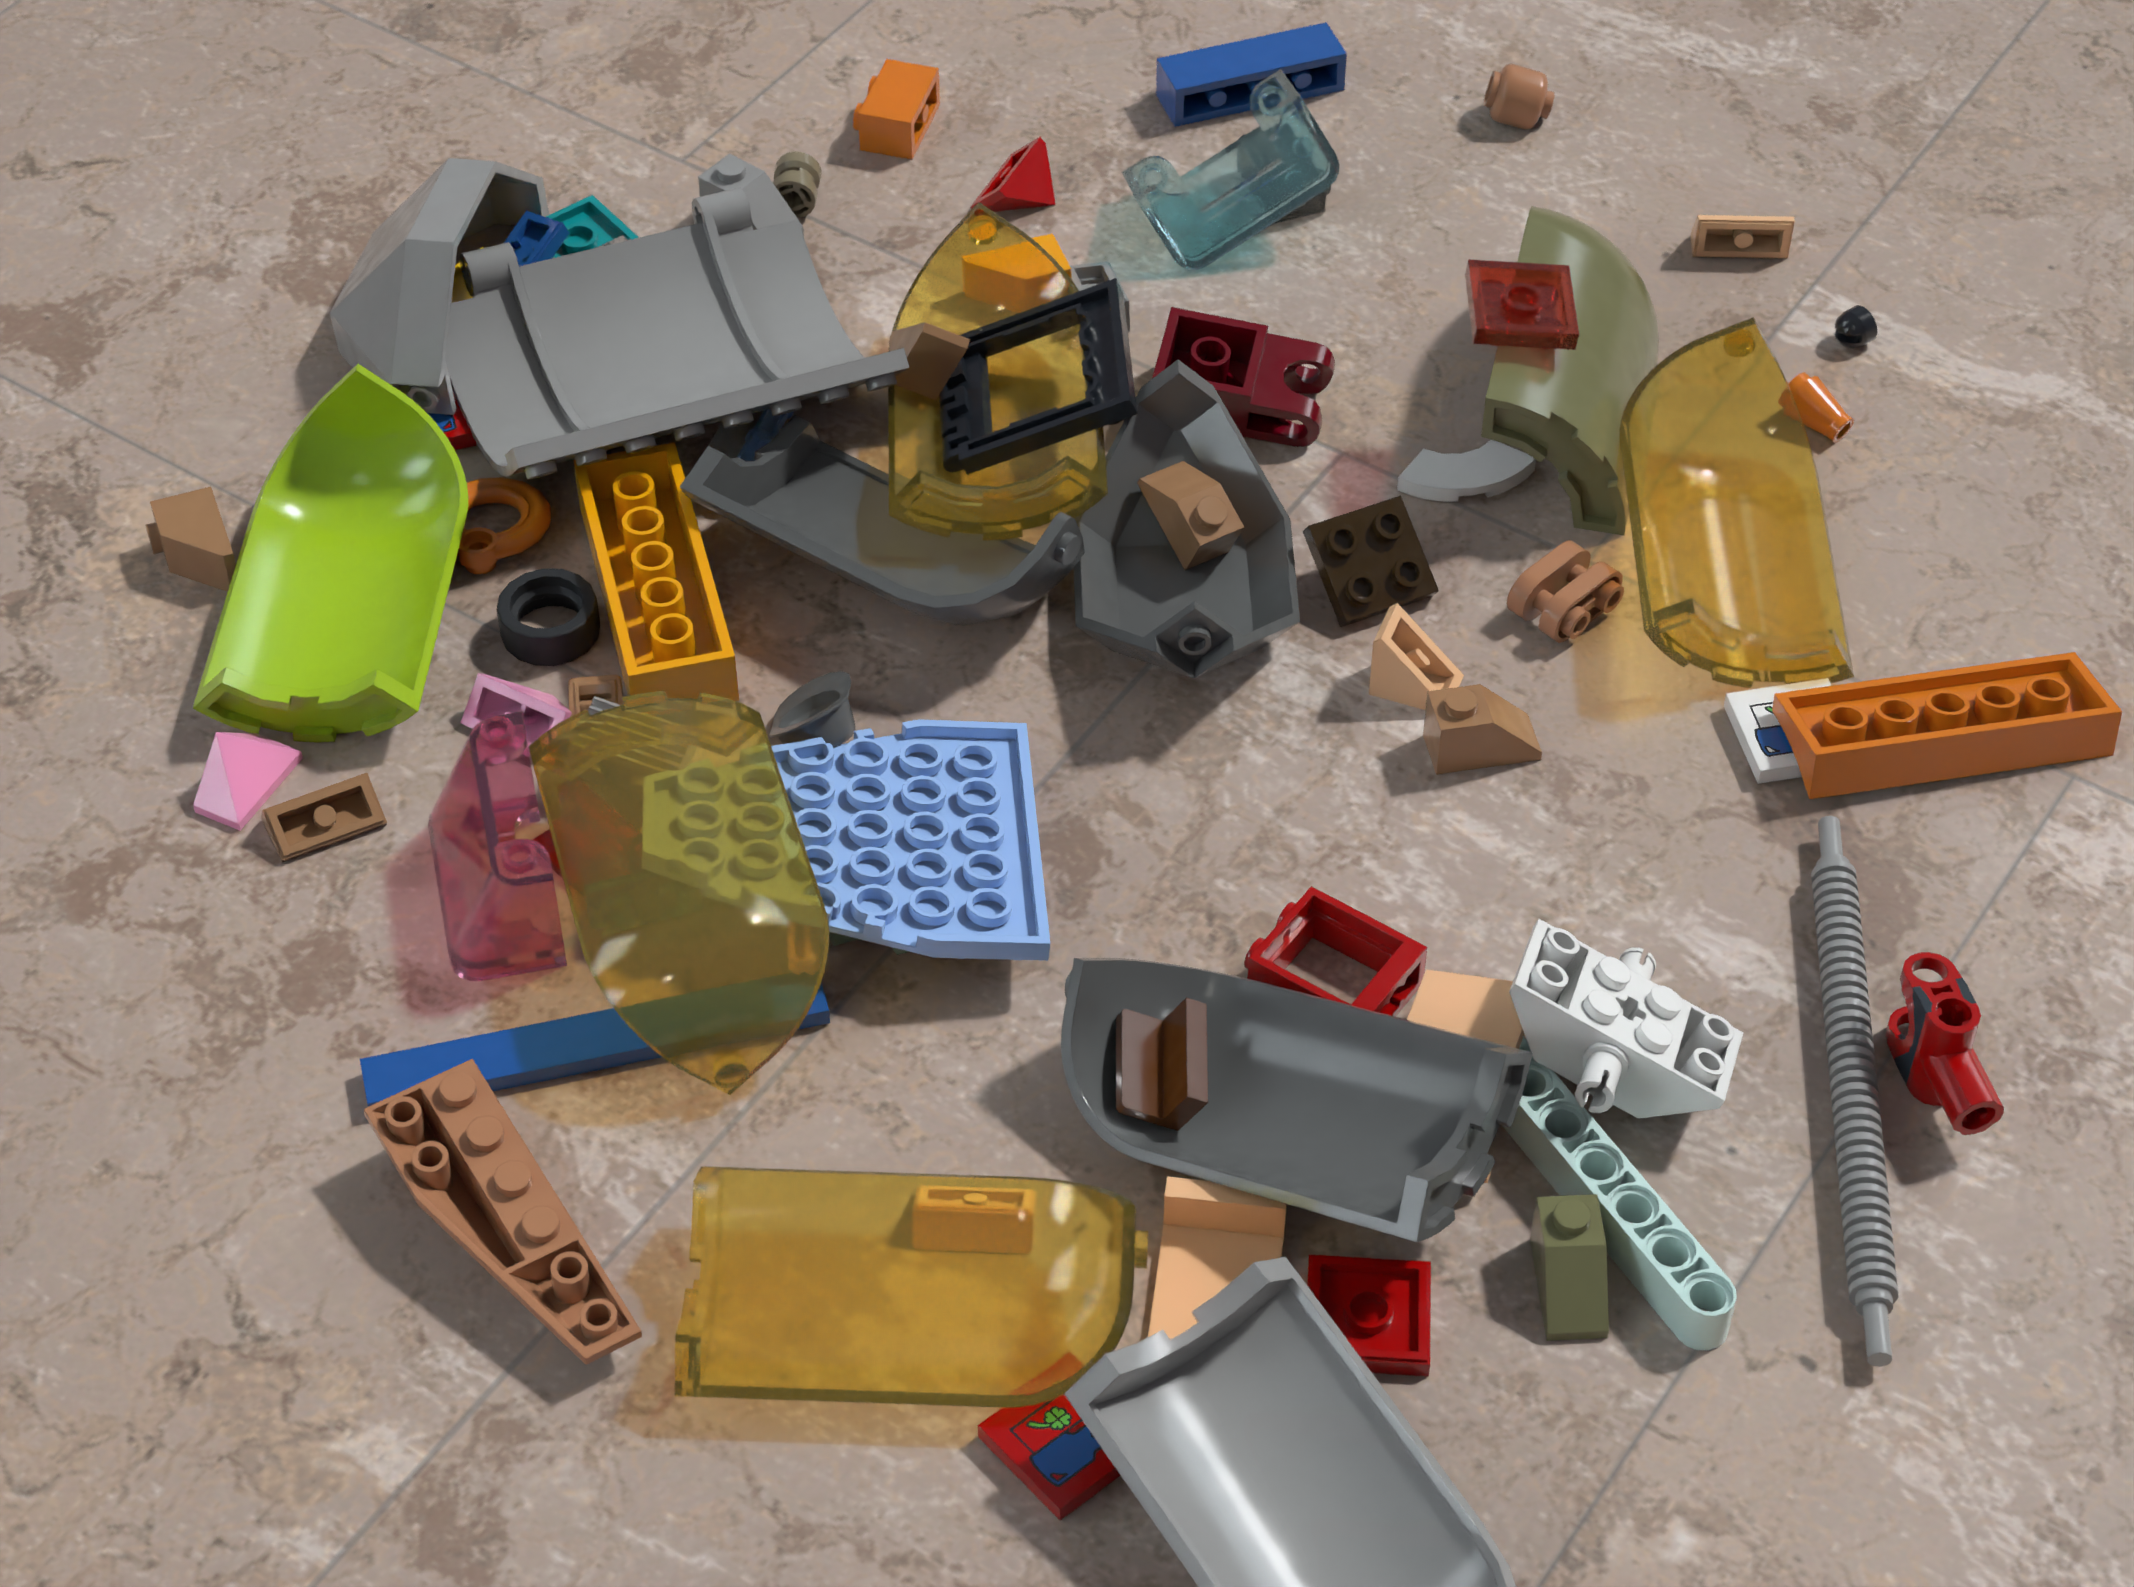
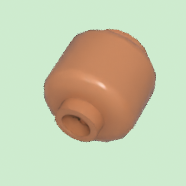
[1483,64,1555,130]

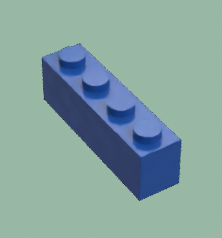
[1156,22,1347,127]

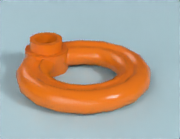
[457,477,551,574]

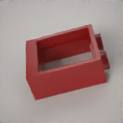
[1244,886,1428,1017]

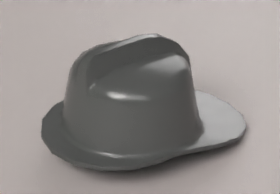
[769,671,856,748]

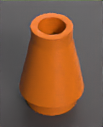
[1778,372,1854,443]

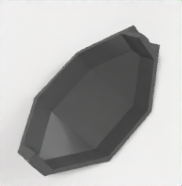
[1074,360,1300,678]

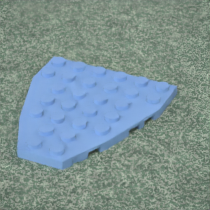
[643,719,1051,961]

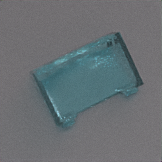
[1122,69,1340,270]

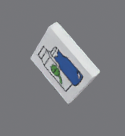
[1724,678,1832,784]

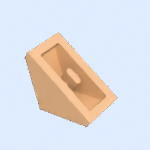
[1369,603,1464,710]

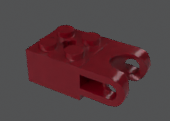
[1152,307,1335,447]

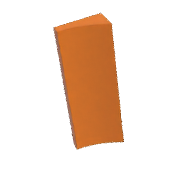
[1772,652,2122,799]

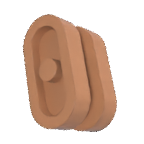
[1507,540,1624,643]

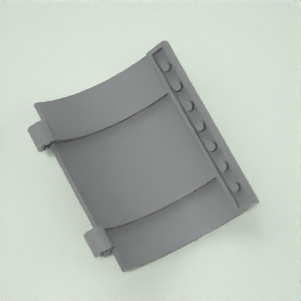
[446,187,909,479]

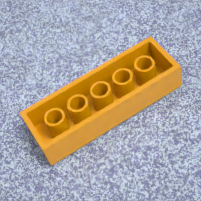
[573,442,739,717]

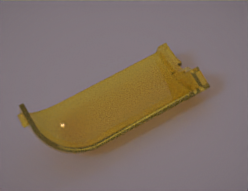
[888,202,1108,541]
[1620,317,1854,688]
[528,691,829,1095]
[675,1166,1148,1408]

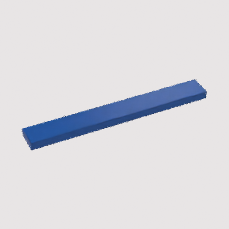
[360,968,830,1107]

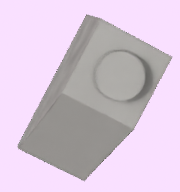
[698,153,804,235]

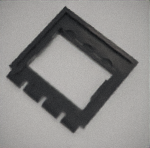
[939,278,1138,475]

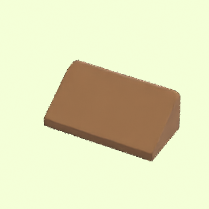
[261,773,387,862]

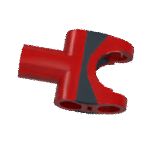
[1885,952,2004,1135]

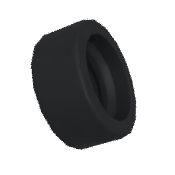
[496,568,600,666]

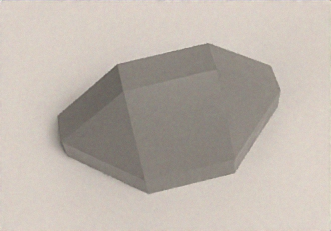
[330,158,549,415]

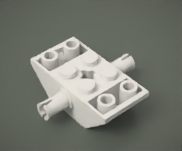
[1509,919,1743,1118]

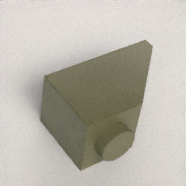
[1530,1194,1609,1341]

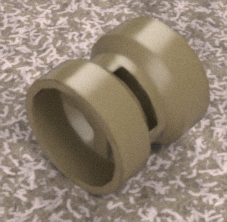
[773,151,822,218]

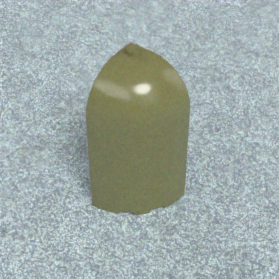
[1481,206,1659,536]

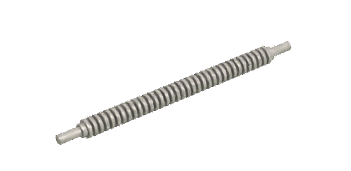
[1811,816,1898,1367]

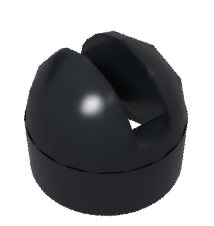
[1835,305,1878,349]

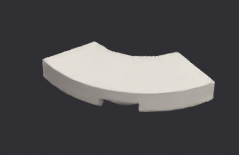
[1397,440,1536,502]

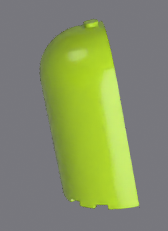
[193,364,468,743]

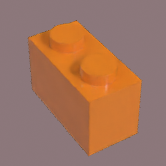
[853,59,940,160]

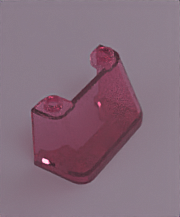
[428,712,567,981]

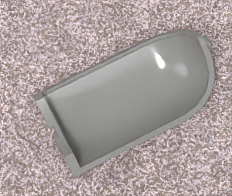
[1064,1257,1516,1587]

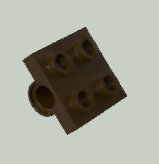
[1302,495,1439,627]

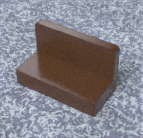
[1116,997,1208,1131]

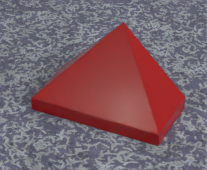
[970,137,1056,214]

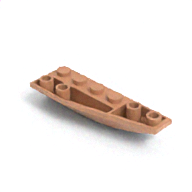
[364,1059,642,1365]

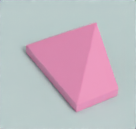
[461,673,572,763]
[193,732,303,831]

